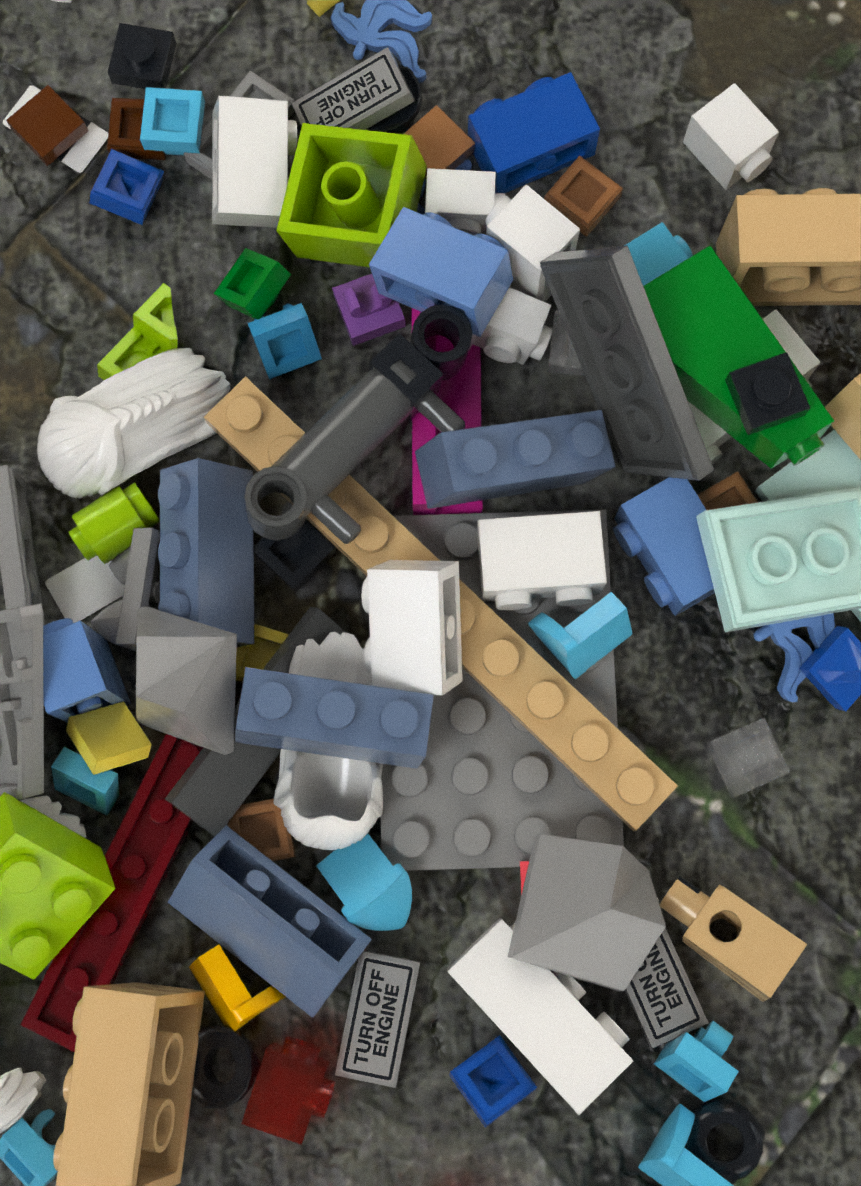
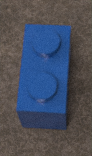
[468,72,600,193]

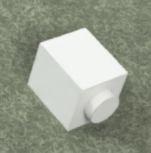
[683,83,779,190]

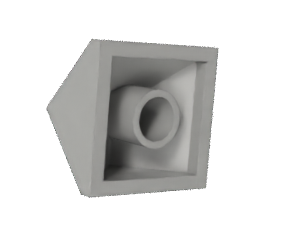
[136,606,237,755]
[507,834,666,991]

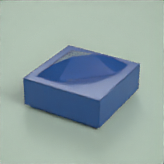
[90,149,164,225]
[798,626,861,711]
[449,1035,537,1128]

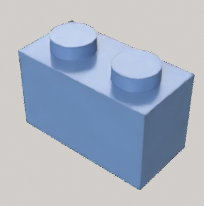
[369,207,513,337]
[613,477,715,616]
[43,618,131,723]

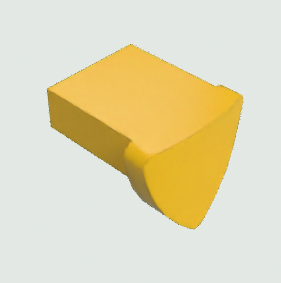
[189,944,286,1031]

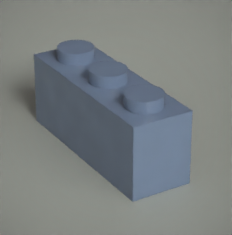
[415,410,615,509]
[158,458,254,647]
[235,667,434,769]
[168,825,372,1018]

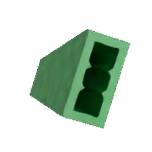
[643,246,834,469]

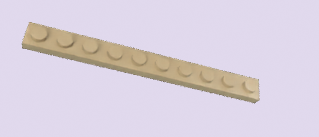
[204,376,678,832]

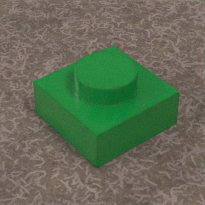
[214,248,291,320]

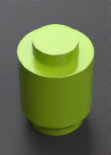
[69,482,160,564]

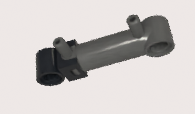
[244,304,473,544]

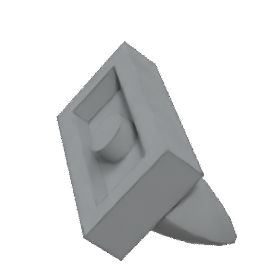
[90,528,160,651]

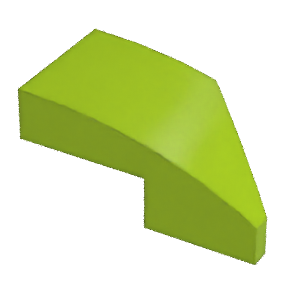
[97,283,178,380]

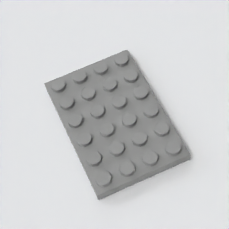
[381,510,624,871]

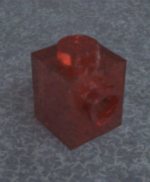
[241,1037,336,1145]

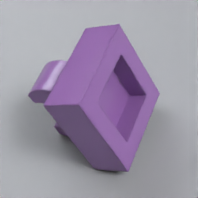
[332,274,406,346]

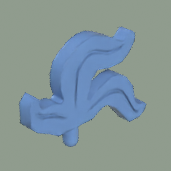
[331,0,432,83]
[753,613,835,702]

